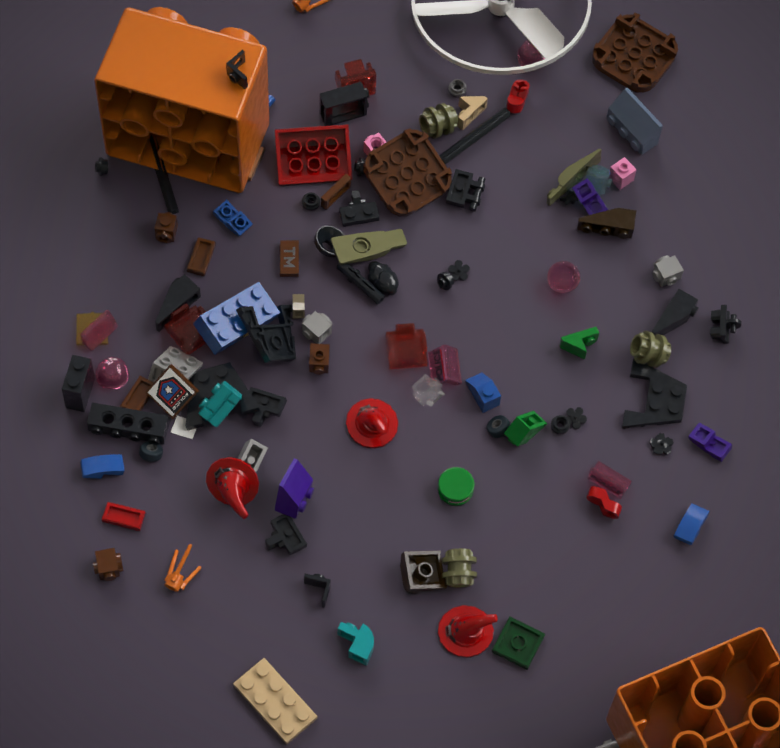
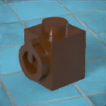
[155,212,178,243]
[309,343,330,375]
[93,548,123,581]

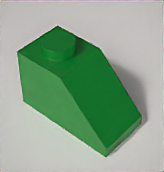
[504,411,547,446]

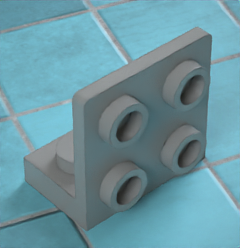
[148,346,203,382]

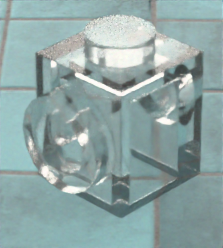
[411,374,445,406]

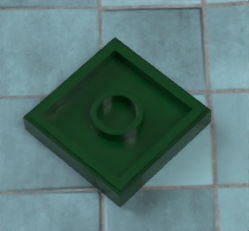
[492,616,545,670]

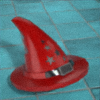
[346,398,398,449]
[206,457,259,519]
[438,605,498,658]

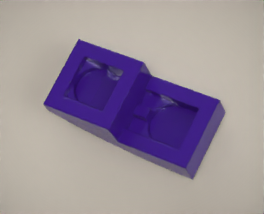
[572,178,608,215]
[688,423,732,462]

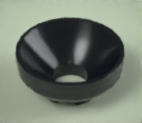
[314,225,344,257]

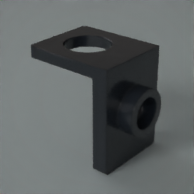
[226,50,248,89]
[304,573,331,608]

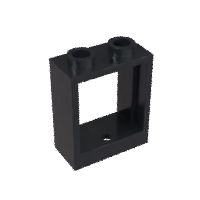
[320,82,369,126]

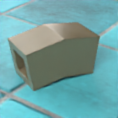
[293,294,305,318]

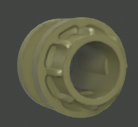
[419,103,458,139]
[630,331,671,368]
[442,548,477,588]

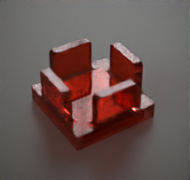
[335,59,376,95]
[164,304,206,355]
[385,323,428,369]

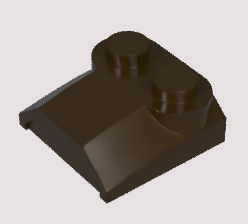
[400,550,447,594]

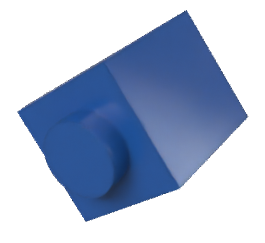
[465,373,501,413]

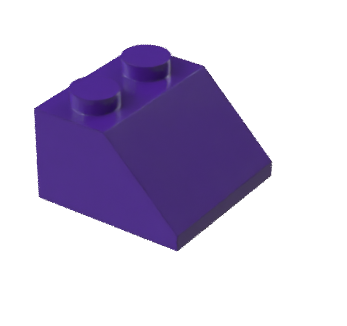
[275,458,314,519]

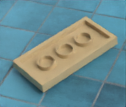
[233,658,318,745]

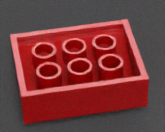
[274,124,352,185]

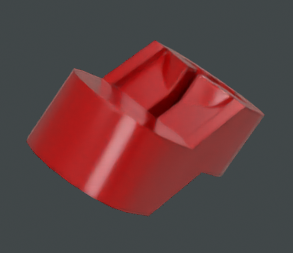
[506,80,530,113]
[586,486,622,519]

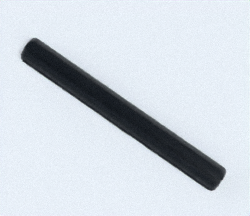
[439,108,510,164]
[150,135,179,214]

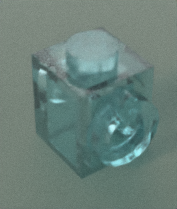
[586,165,613,195]

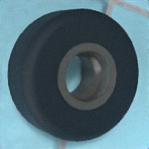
[487,415,511,438]
[139,442,163,462]

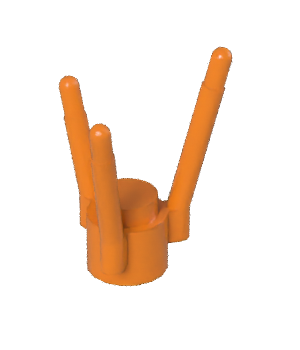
[292,0,330,13]
[164,544,202,592]

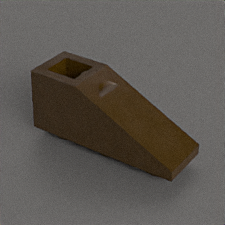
[577,208,637,239]

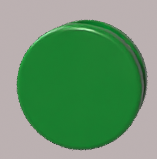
[438,467,475,506]

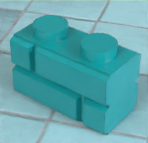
[199,381,242,427]

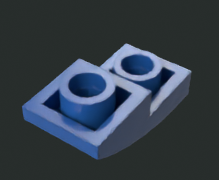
[213,200,253,236]
[80,454,125,479]
[673,503,709,545]

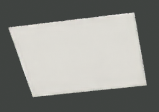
[171,416,197,439]

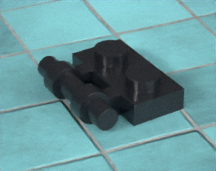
[446,169,486,212]

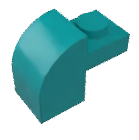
[337,622,374,666]

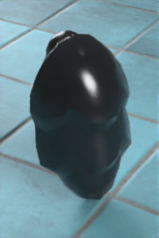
[368,261,399,295]

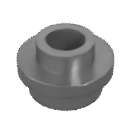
[448,79,467,97]

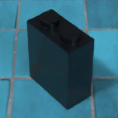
[62,355,95,412]

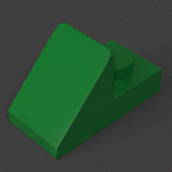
[559,326,599,359]

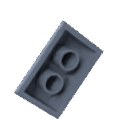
[606,88,663,155]

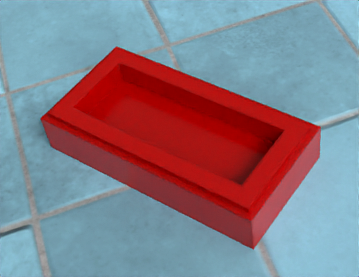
[102,502,146,531]

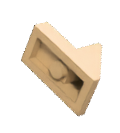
[458,96,488,130]

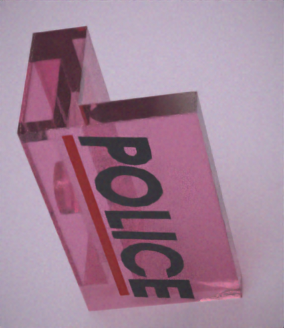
[428,344,462,388]
[588,461,632,499]

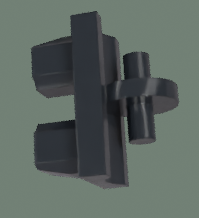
[710,305,742,344]

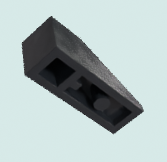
[155,274,201,332]
[652,289,699,335]

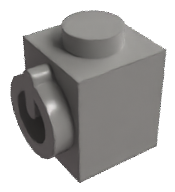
[652,255,684,287]
[302,311,333,344]

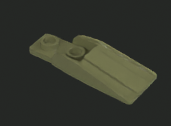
[547,149,602,206]
[331,229,407,264]

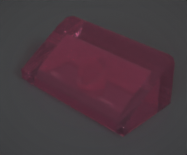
[80,309,118,351]

